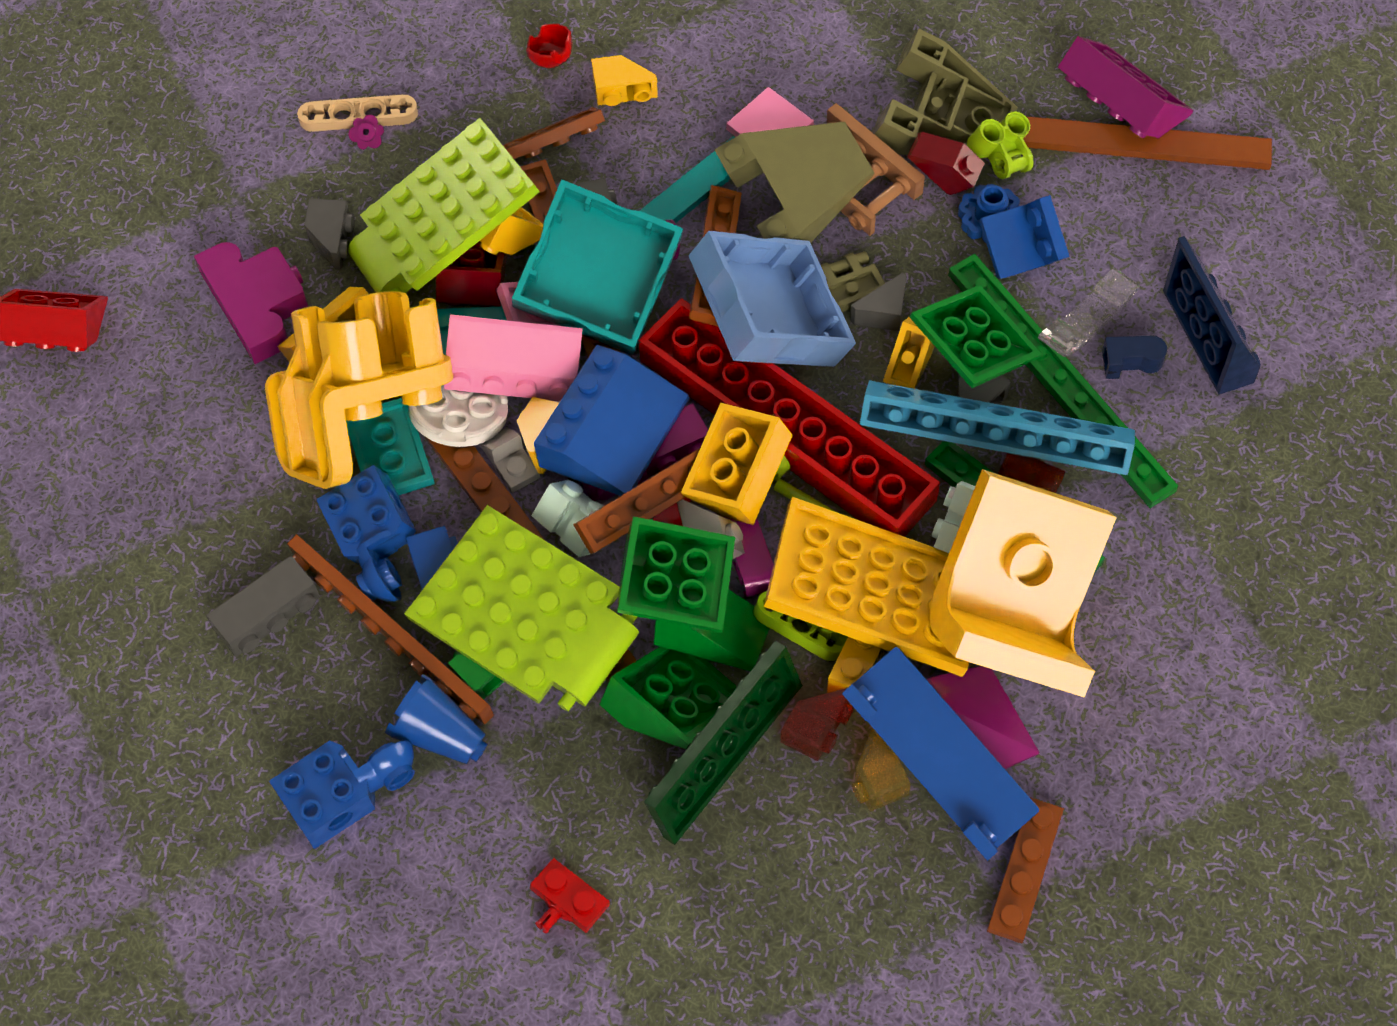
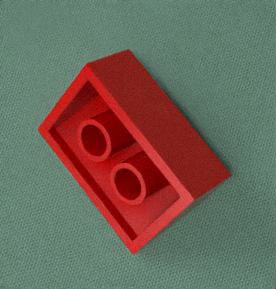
[0,289,108,352]

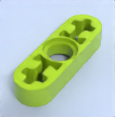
[753,591,848,661]

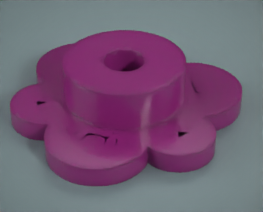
[348,115,384,150]

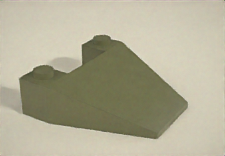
[872,28,1018,155]
[714,121,875,243]

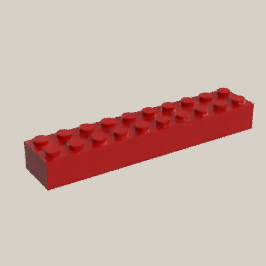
[639,298,940,537]

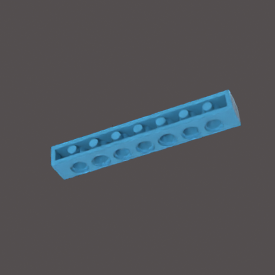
[860,380,1135,475]

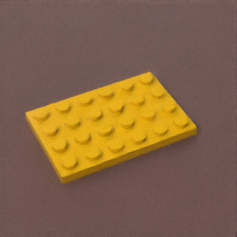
[764,497,969,677]

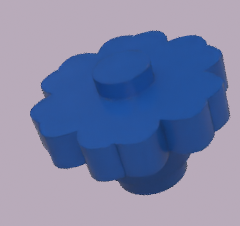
[958,184,1020,243]

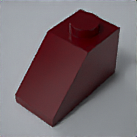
[907,132,985,195]

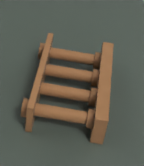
[827,103,925,236]

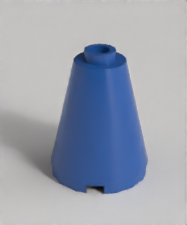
[385,674,488,764]

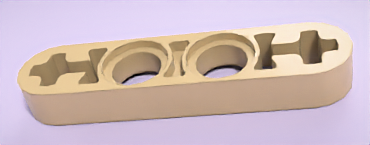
[297,94,418,132]

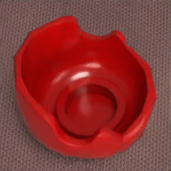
[526,23,573,68]

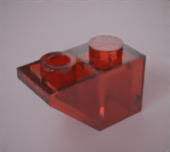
[781,688,854,761]

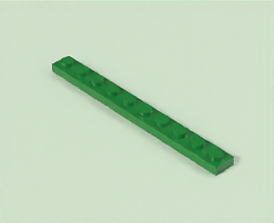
[948,253,1178,509]

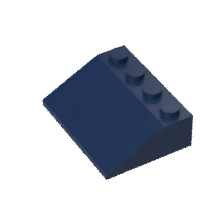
[1163,236,1260,395]

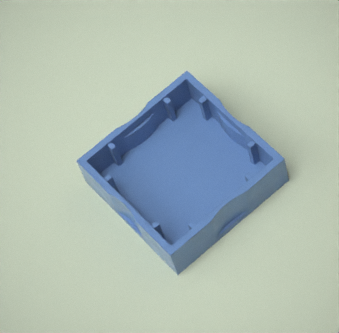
[688,231,856,367]

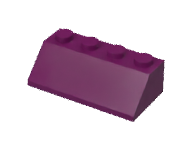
[1058,36,1194,138]

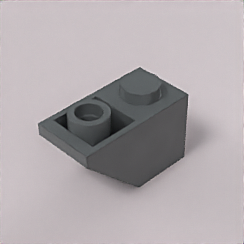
[304,198,355,270]

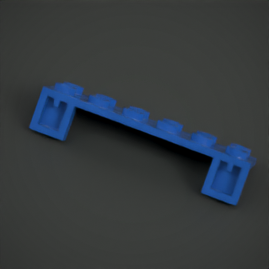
[842,647,1039,861]

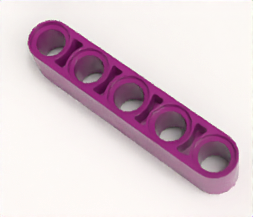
[715,512,774,598]

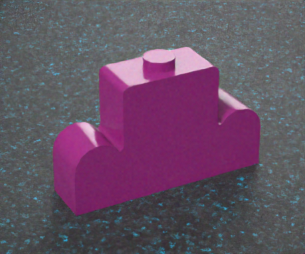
[194,242,308,364]

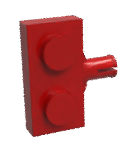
[530,858,610,933]

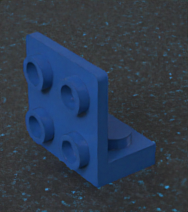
[979,195,1070,279]

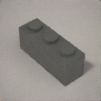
[206,556,320,657]

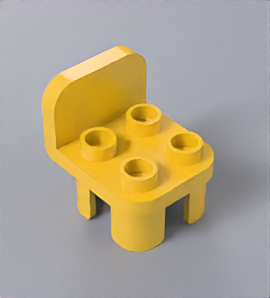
[265,291,453,489]

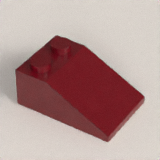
[436,241,507,307]

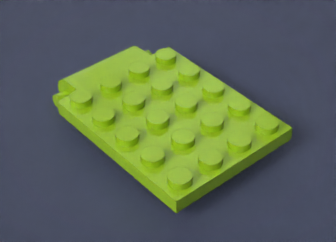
[348,118,540,293]
[404,505,639,712]

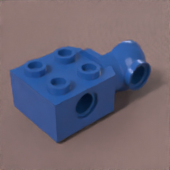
[316,465,416,602]
[269,740,415,849]

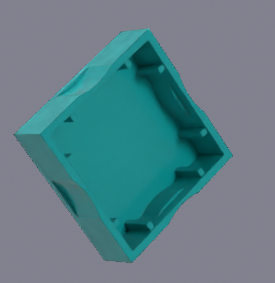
[512,179,684,355]

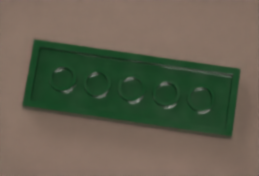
[644,641,803,845]

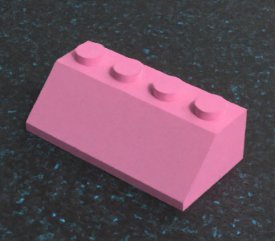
[444,314,582,401]

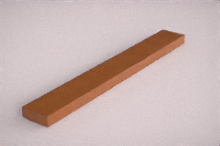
[1023,116,1272,170]

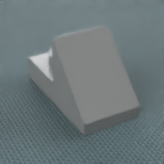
[479,427,541,493]

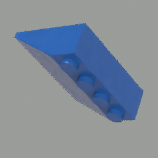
[534,345,689,496]

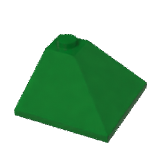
[910,285,1042,388]
[617,516,735,633]
[599,646,737,749]

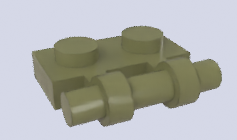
[820,251,885,313]

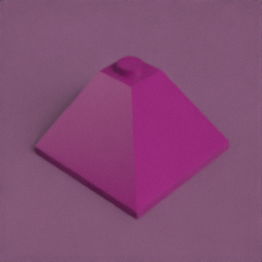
[926,666,1040,769]

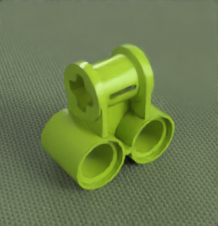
[967,111,1034,179]

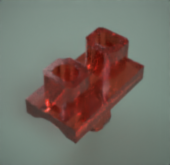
[998,453,1066,493]

